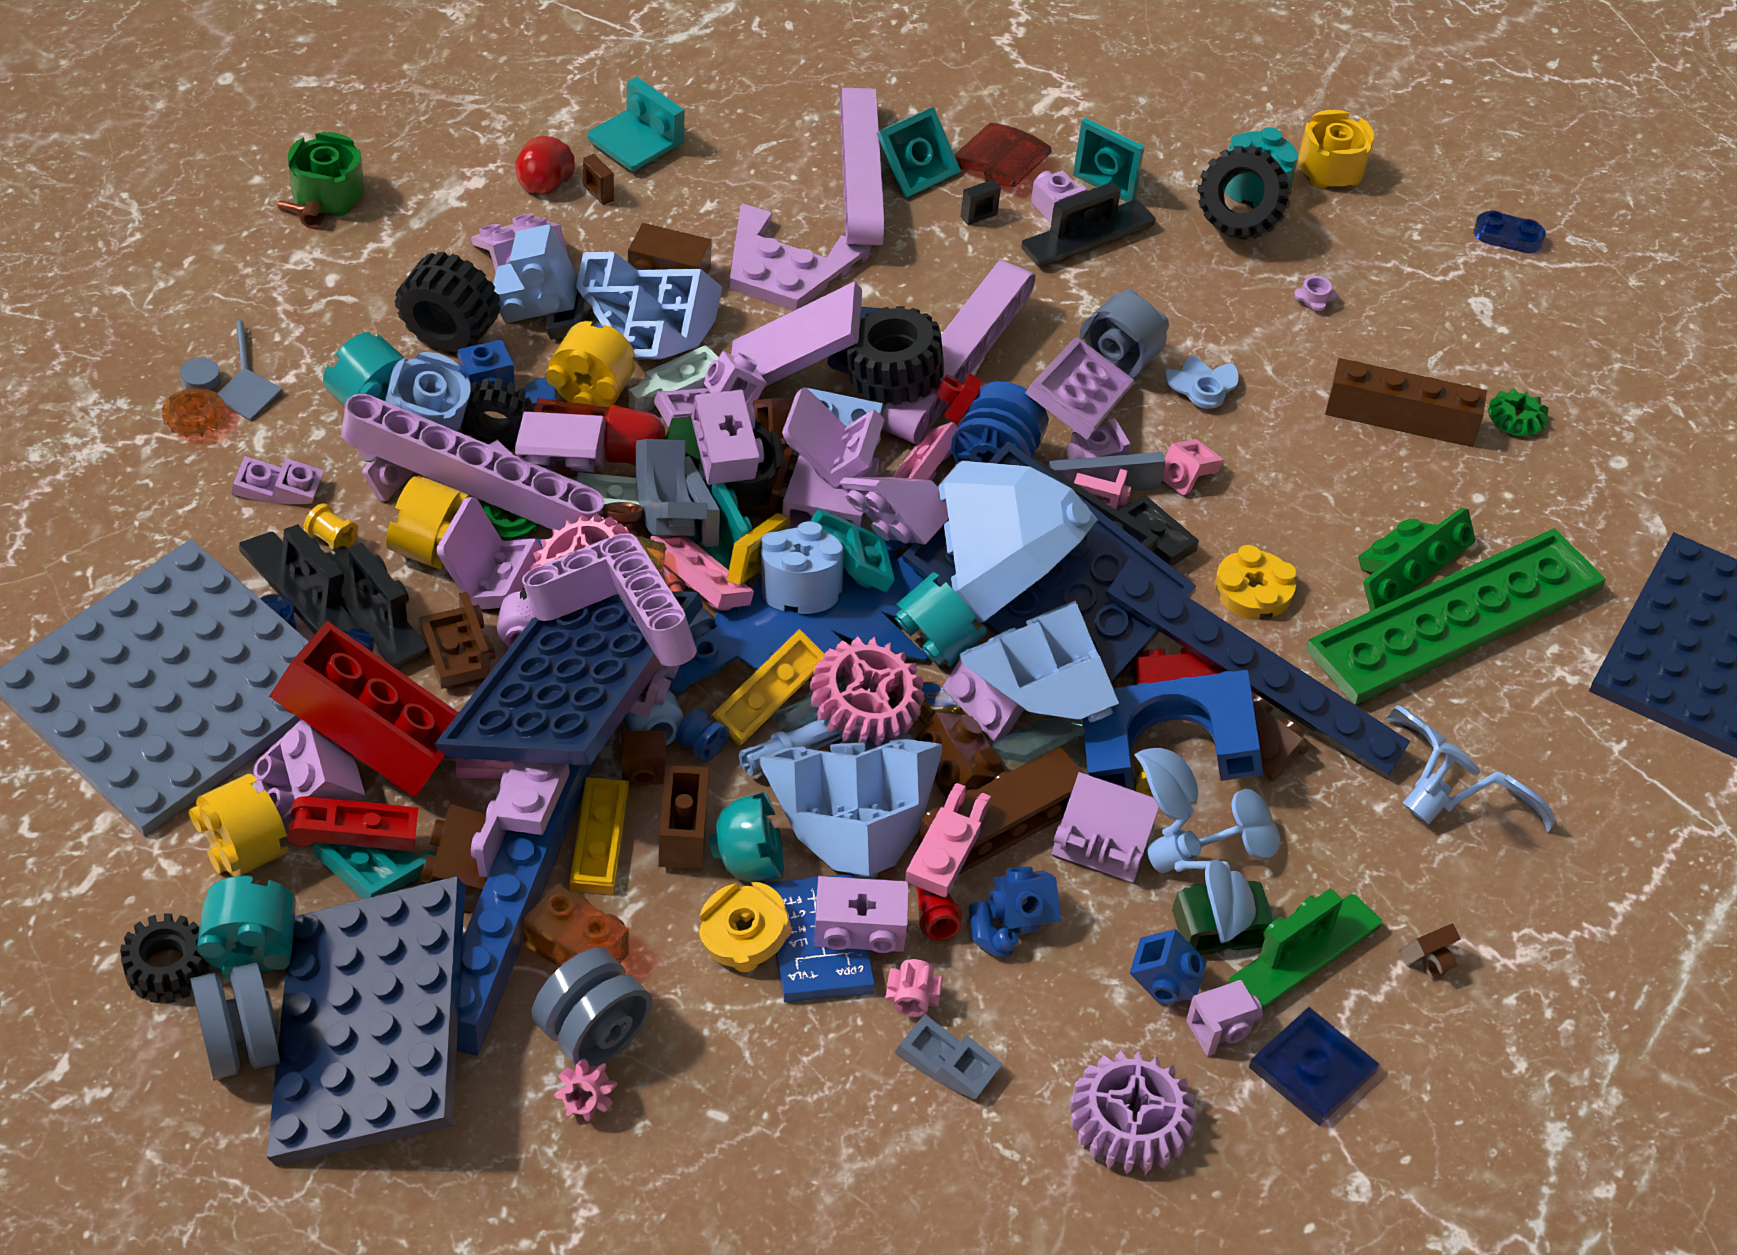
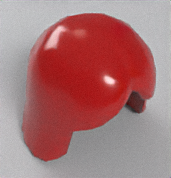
[514,135,575,194]
[604,404,666,466]

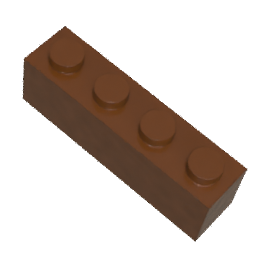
[1325,358,1487,447]
[918,746,1085,875]

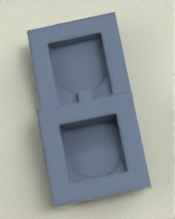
[895,1014,1003,1099]

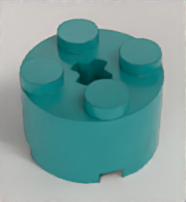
[1225,127,1298,208]
[323,332,407,407]
[895,572,988,667]
[197,876,296,980]

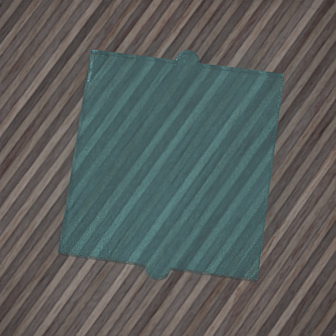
[990,716,1085,763]

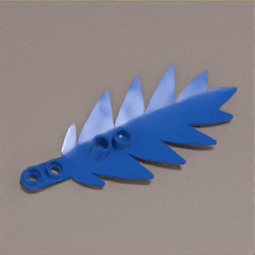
[666,540,927,696]

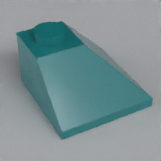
[877,107,961,198]
[1073,118,1145,202]

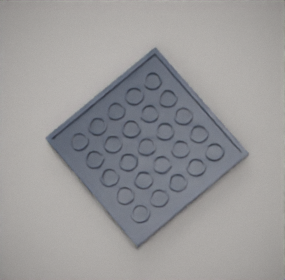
[0,539,309,837]

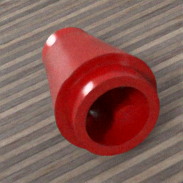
[916,886,963,941]

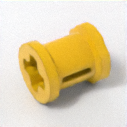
[304,503,358,551]

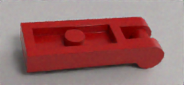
[287,796,419,852]

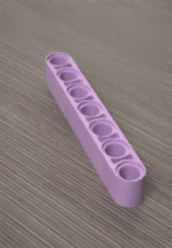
[840,87,884,245]
[881,260,1036,444]
[341,394,604,530]

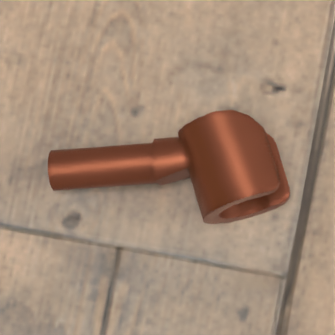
[278,200,324,229]

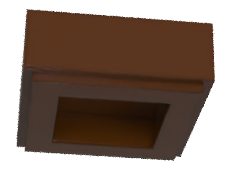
[583,154,614,205]

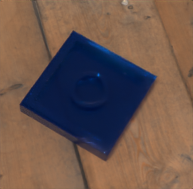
[1249,1007,1380,1126]

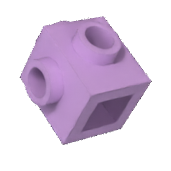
[704,351,767,406]

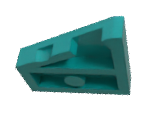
[811,508,894,592]
[313,842,435,899]

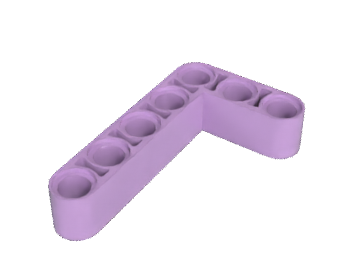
[522,533,697,666]

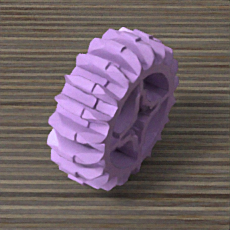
[1069,1050,1197,1175]

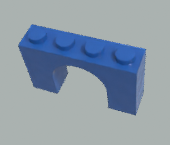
[1083,670,1263,791]

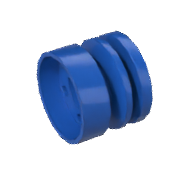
[951,382,1049,464]

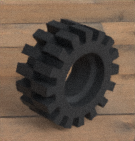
[460,379,533,450]
[120,913,210,1003]

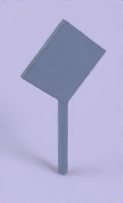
[212,320,283,421]

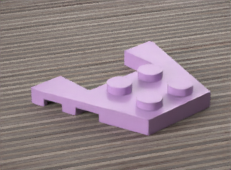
[730,203,871,310]

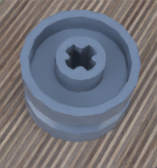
[532,948,652,1066]
[190,962,280,1081]

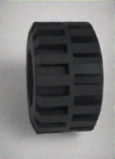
[1197,146,1291,240]
[395,252,501,355]
[846,306,944,405]

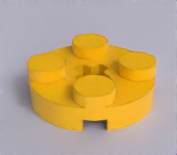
[1215,545,1296,619]
[699,882,792,972]

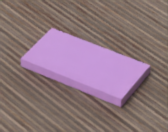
[731,281,862,386]
[1025,337,1135,440]

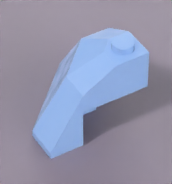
[576,252,722,359]
[939,461,1098,624]
[960,600,1119,722]
[760,739,942,879]

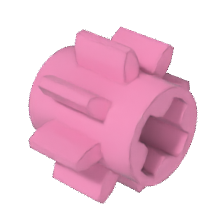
[885,959,943,1017]
[554,1058,617,1122]

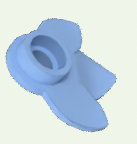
[1165,355,1238,409]

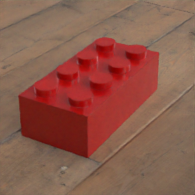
[269,621,459,798]

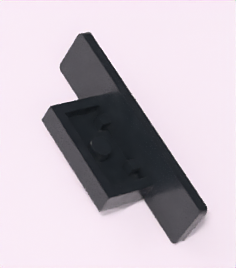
[1021,182,1156,267]
[239,524,361,638]
[325,542,428,669]

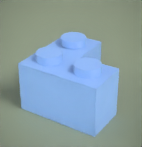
[493,224,578,323]

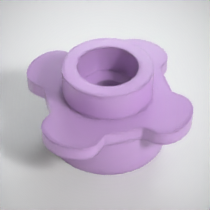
[1294,276,1337,311]

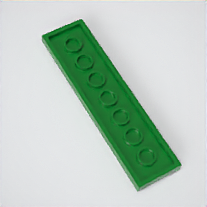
[1306,528,1606,705]

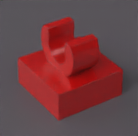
[935,373,982,424]

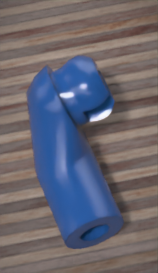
[968,901,1019,958]

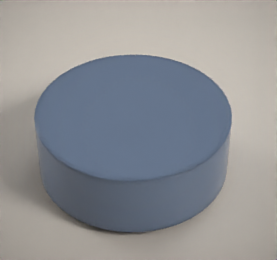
[180,358,220,394]

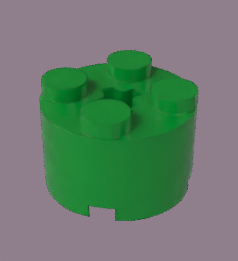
[288,132,364,216]

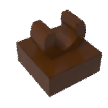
[1399,923,1461,980]

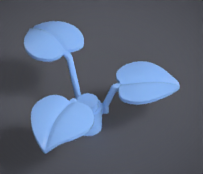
[1385,705,1555,833]
[1134,748,1280,943]

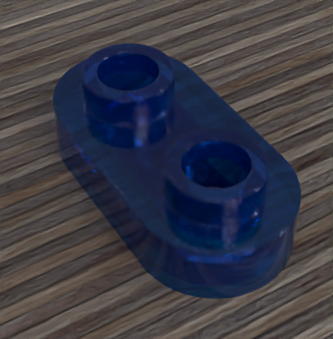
[1473,210,1546,253]

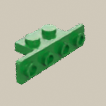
[1358,508,1476,611]
[1228,888,1382,1011]

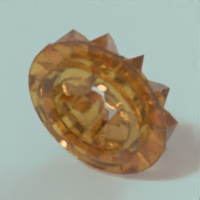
[162,388,226,438]

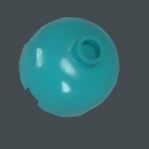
[709,792,784,883]

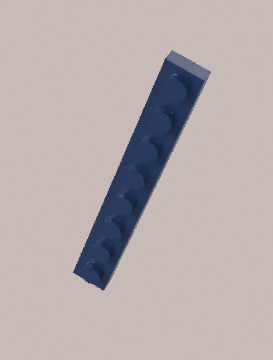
[1105,559,1411,779]

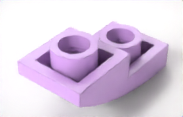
[231,456,324,504]

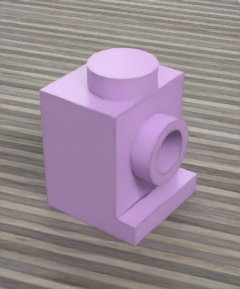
[1031,170,1087,223]
[1066,418,1131,459]
[1186,980,1263,1057]

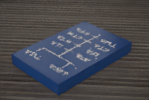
[766,874,875,1002]

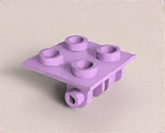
[1051,772,1159,883]

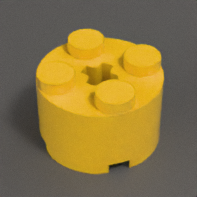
[1298,110,1374,189]
[545,321,636,414]
[386,476,470,570]
[189,774,288,877]

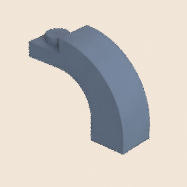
[636,439,707,536]

